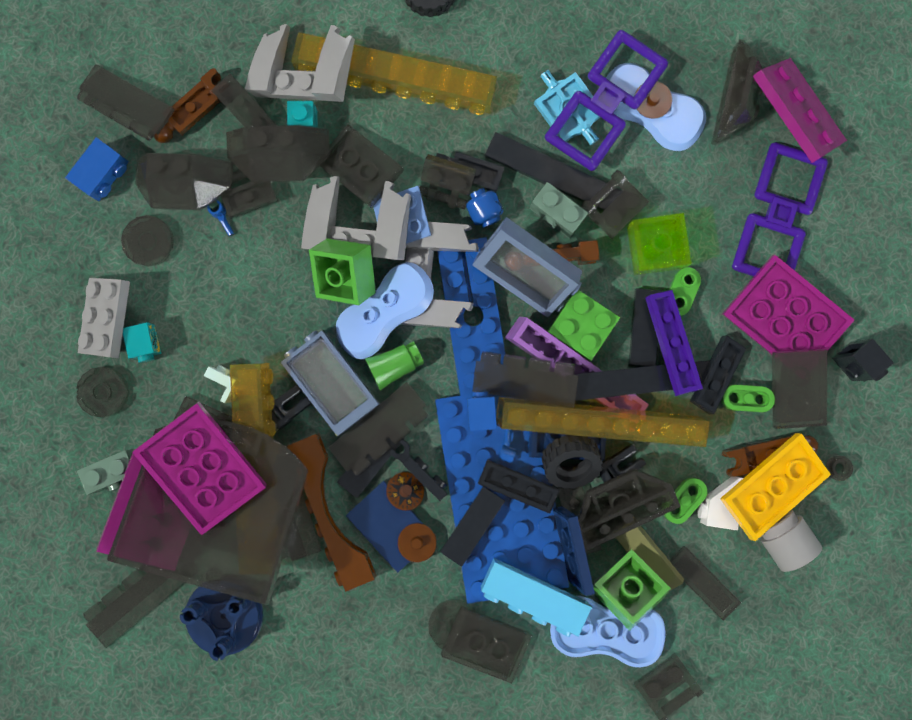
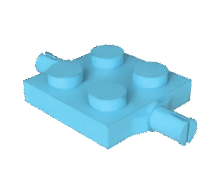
[534,70,601,146]

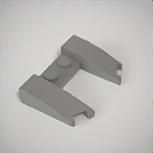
[245,24,355,102]
[301,176,411,260]
[401,222,479,329]

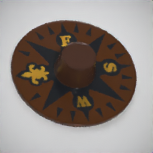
[386,472,424,511]

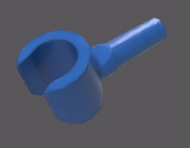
[207,200,234,236]
[499,425,517,463]

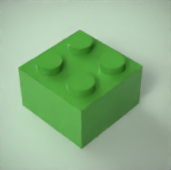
[309,238,376,305]
[547,290,620,361]
[594,549,671,631]

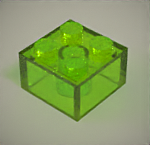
[627,213,692,276]

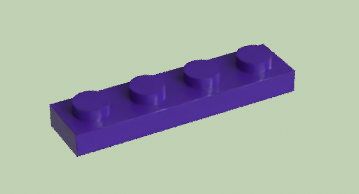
[645,290,703,396]

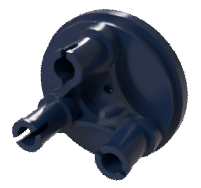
[180,576,263,661]

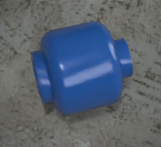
[466,188,504,228]

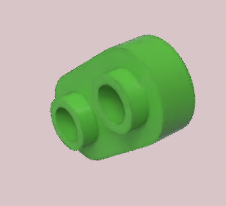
[669,267,701,316]
[721,385,775,412]
[662,478,707,524]

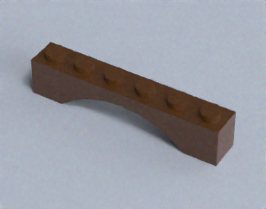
[286,433,377,592]

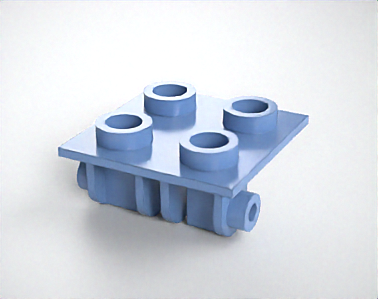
[372,186,432,244]

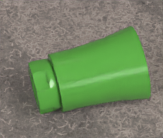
[365,341,424,391]

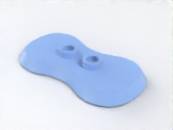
[606,63,706,151]
[335,262,434,359]
[550,596,666,667]

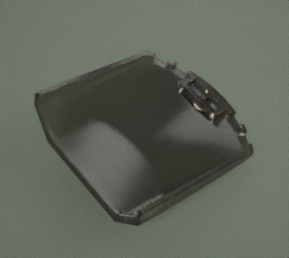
[107,420,308,605]

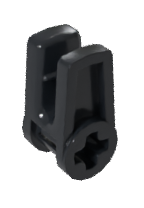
[260,384,312,432]
[599,444,646,491]

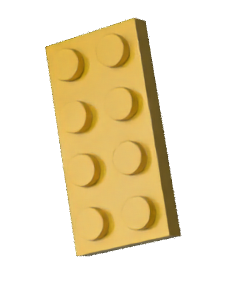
[720,433,831,541]

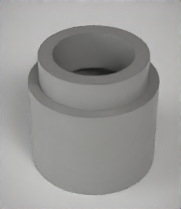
[760,509,823,572]

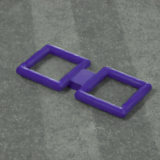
[545,30,668,171]
[732,142,828,277]

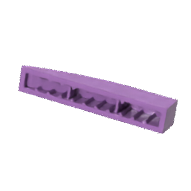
[505,317,649,426]

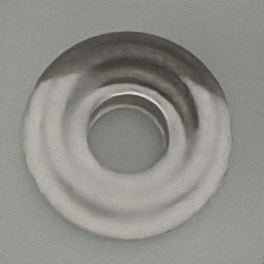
[826,455,853,481]

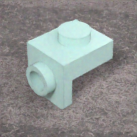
[204,365,242,403]

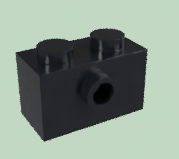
[832,339,894,382]

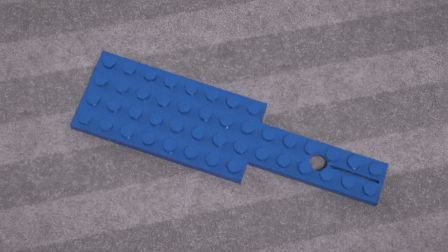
[435,237,569,604]

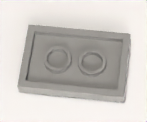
[78,278,130,358]

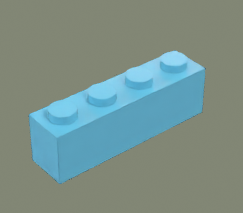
[481,558,592,637]

